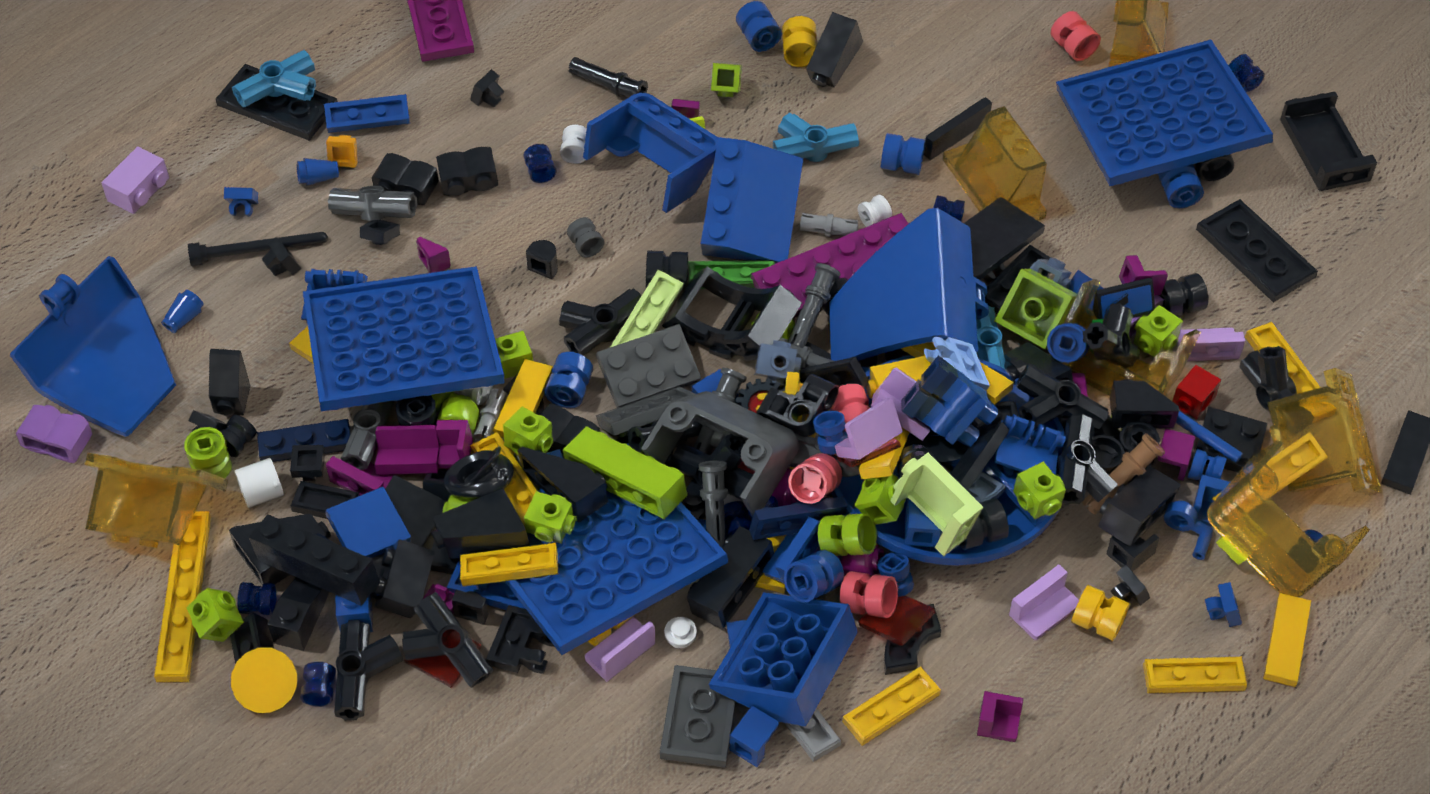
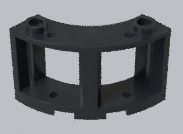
[661,266,802,360]

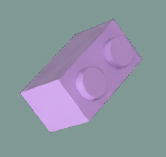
[101,146,169,214]

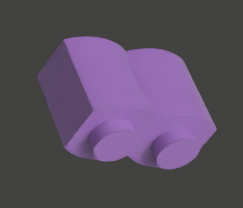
[16,405,93,463]

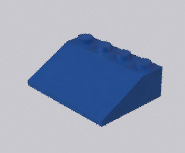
[701,137,803,264]
[709,592,858,727]

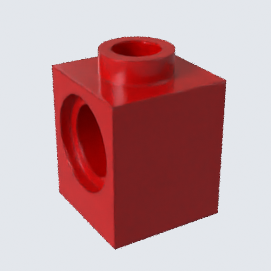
[1172,365,1221,420]

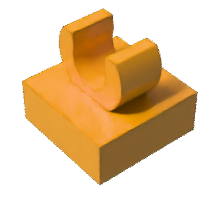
[326,135,358,168]

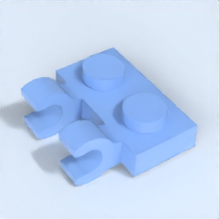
[923,337,990,390]

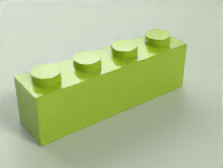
[563,426,687,519]

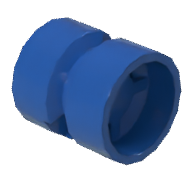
[736,1,782,52]
[881,133,926,175]
[1158,164,1204,209]
[1047,323,1090,363]
[544,352,593,409]
[784,550,844,602]

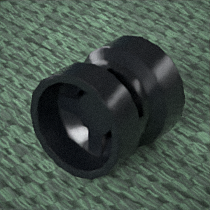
[220,415,257,458]

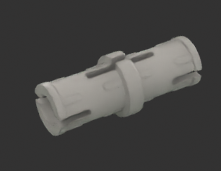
[800,213,859,237]
[472,389,508,442]

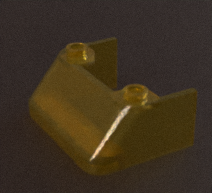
[1050,279,1201,396]
[1207,440,1370,597]

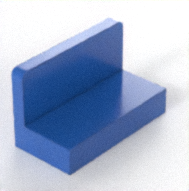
[763,517,820,583]

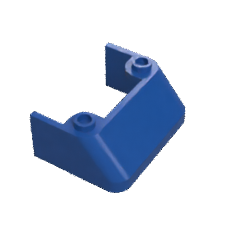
[583,93,718,213]

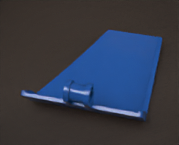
[829,208,989,361]
[10,256,176,437]

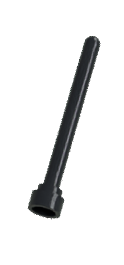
[188,232,328,266]

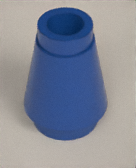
[296,158,339,186]
[161,289,204,333]

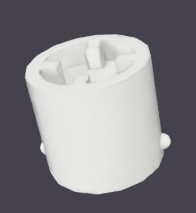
[234,458,284,508]

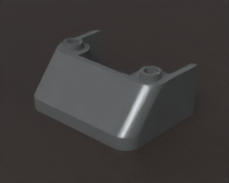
[641,391,799,516]

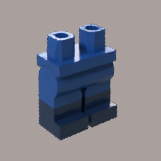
[901,355,998,447]

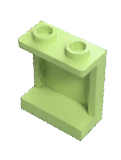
[890,453,983,556]

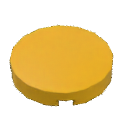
[231,648,297,713]

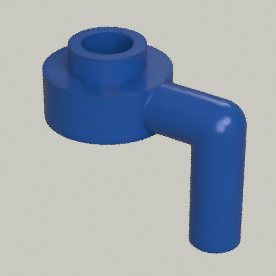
[1164,501,1213,560]

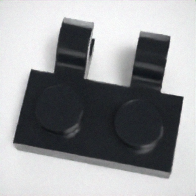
[486,605,554,674]

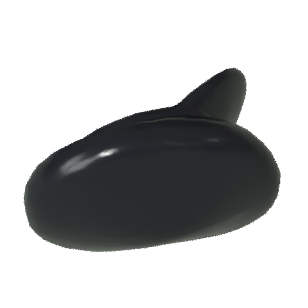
[444,446,514,498]

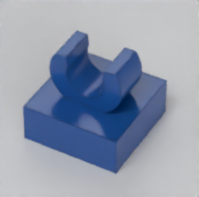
[224,187,258,216]
[1205,582,1242,627]

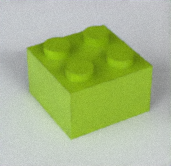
[994,269,1081,349]

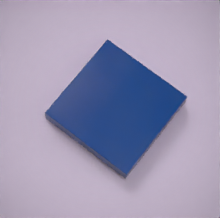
[326,487,411,558]

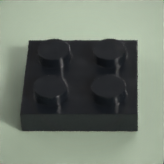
[1193,406,1268,475]

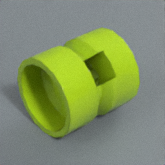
[184,427,232,484]
[818,513,877,556]

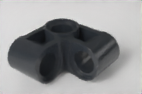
[757,374,839,437]

